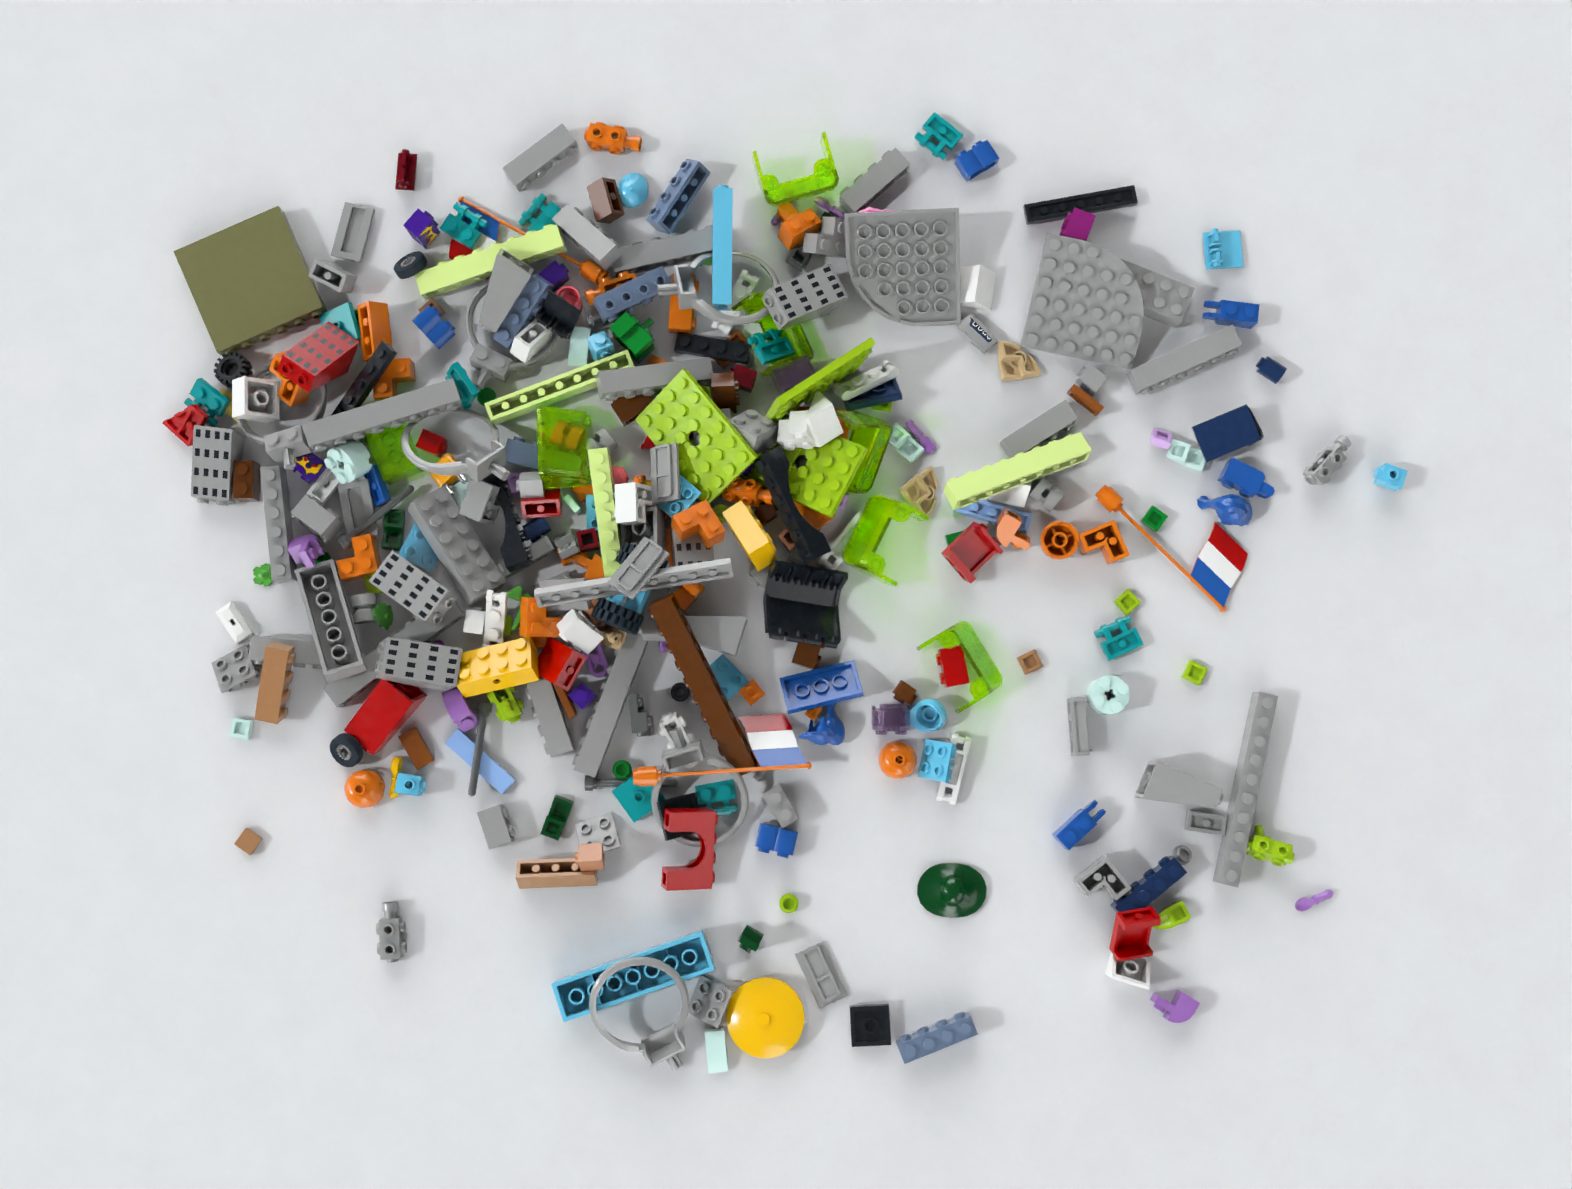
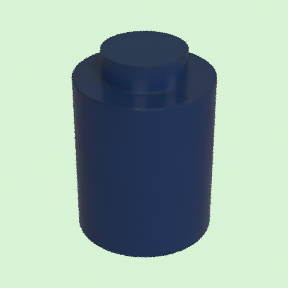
[1256,356,1287,384]
[522,517,552,542]

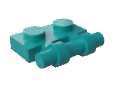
[914,112,963,161]
[518,193,561,231]
[440,202,488,250]
[747,328,795,365]
[445,362,479,409]
[184,378,230,427]
[1094,615,1144,661]
[695,779,739,816]

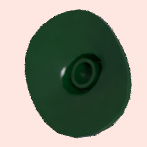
[917,863,987,918]

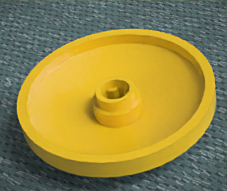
[726,977,805,1058]

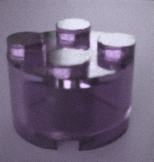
[871,704,910,735]

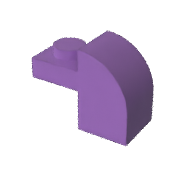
[287,534,325,569]
[442,687,479,733]
[1150,990,1200,1023]

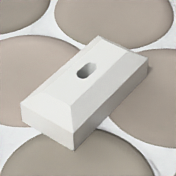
[307,468,341,505]
[215,601,254,644]

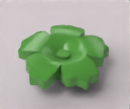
[253,563,273,587]

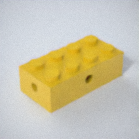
[457,637,539,698]

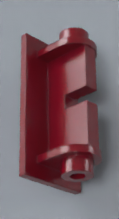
[395,149,417,191]

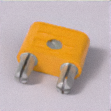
[429,453,468,497]

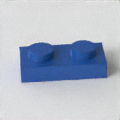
[364,464,391,507]

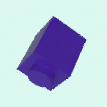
[538,260,570,292]
[568,682,598,710]

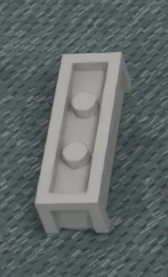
[497,535,556,579]
[1067,697,1092,756]

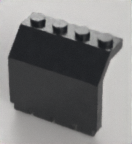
[763,560,848,649]

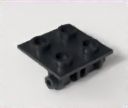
[534,290,582,339]

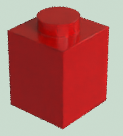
[415,429,448,458]

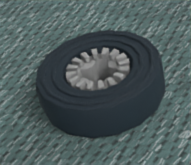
[393,251,427,279]
[330,733,364,767]

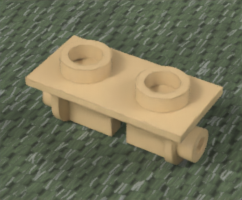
[598,626,627,651]

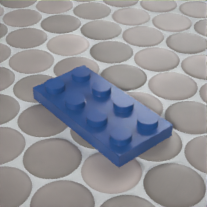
[779,660,864,714]

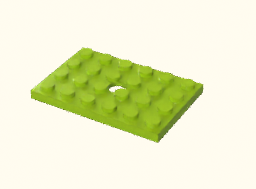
[765,337,876,423]
[635,368,759,505]
[740,414,868,518]

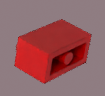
[520,489,562,519]
[935,645,970,688]

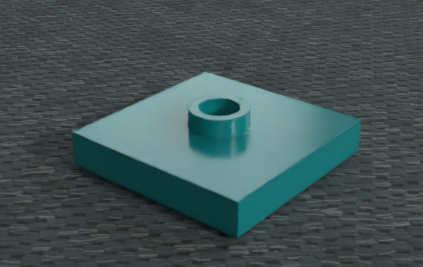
[319,302,361,340]
[612,776,666,823]

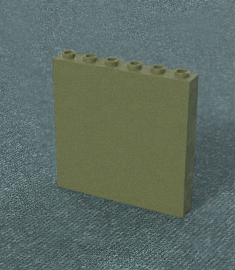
[173,206,328,356]

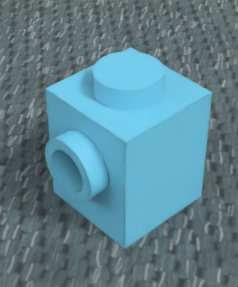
[587,331,614,361]
[1373,463,1408,491]
[394,773,427,796]

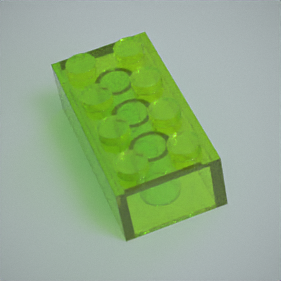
[365,422,424,485]

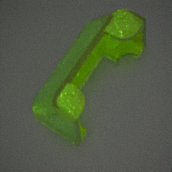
[536,406,591,489]

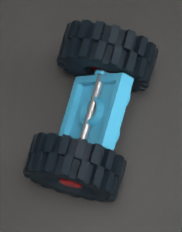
[591,542,668,635]

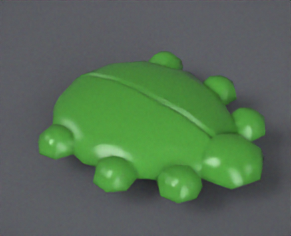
[373,602,393,630]

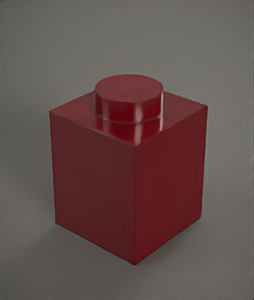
[729,364,757,393]
[576,528,601,553]

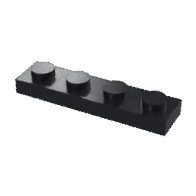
[674,332,752,365]

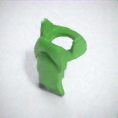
[504,585,532,631]

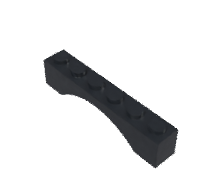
[755,446,832,564]
[483,473,533,573]

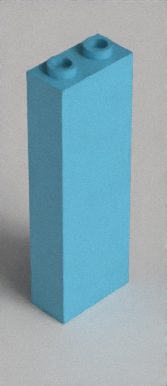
[712,185,733,311]

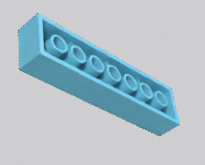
[551,929,715,1022]

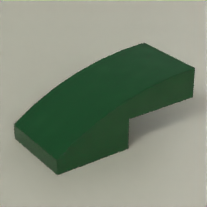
[381,509,405,551]
[540,795,574,841]

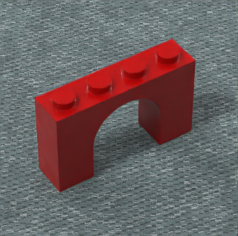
[661,807,718,891]

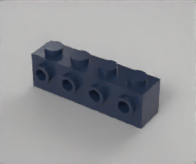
[1110,856,1187,912]

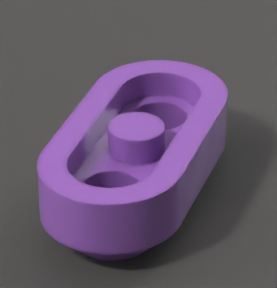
[583,643,609,678]

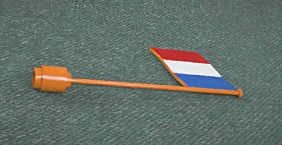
[449,196,609,284]
[1095,484,1248,612]
[633,714,812,787]

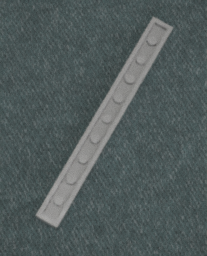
[534,558,734,608]

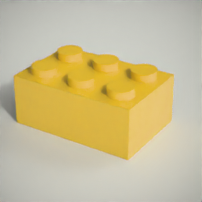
[722,501,778,572]

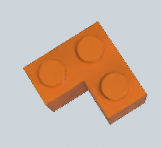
[269,350,311,407]
[373,358,416,401]
[671,500,726,548]
[1078,520,1130,565]
[336,534,382,582]
[520,597,563,637]

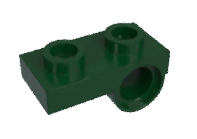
[738,925,764,953]

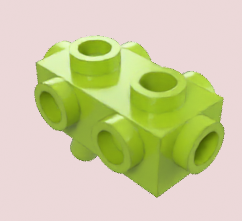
[486,686,525,724]
[1246,825,1295,866]

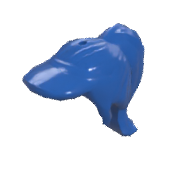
[1197,494,1252,526]
[798,702,845,745]

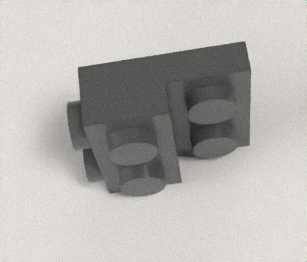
[628,693,654,737]

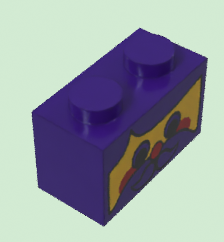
[403,209,441,249]
[291,452,327,484]

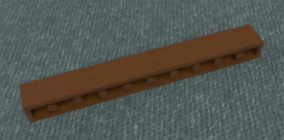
[648,592,758,776]

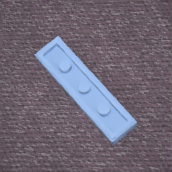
[953,500,1032,533]
[445,728,516,794]

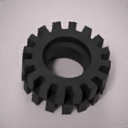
[214,352,253,388]

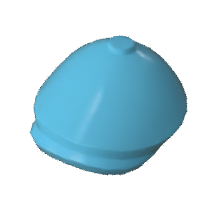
[617,173,648,208]
[909,699,947,731]

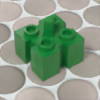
[609,312,655,363]

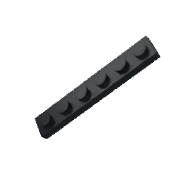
[1023,185,1138,225]
[331,341,397,415]

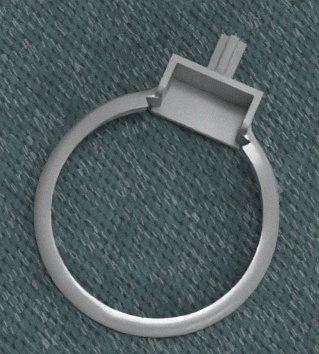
[657,251,780,325]
[465,282,559,389]
[237,364,327,470]
[401,408,510,483]
[651,727,749,847]
[589,957,689,1070]

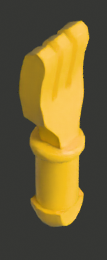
[389,756,403,799]

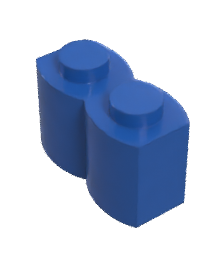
[954,140,999,182]
[412,305,456,349]
[755,823,798,858]

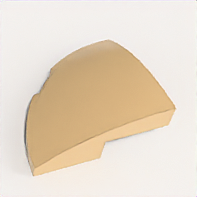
[998,341,1041,381]
[898,466,938,520]

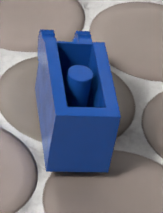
[1202,300,1260,329]
[1217,457,1275,499]
[1052,800,1106,850]

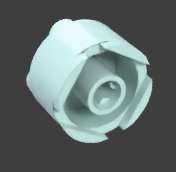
[324,439,372,484]
[1086,675,1129,715]

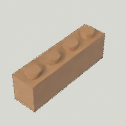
[254,641,296,724]
[516,858,598,889]

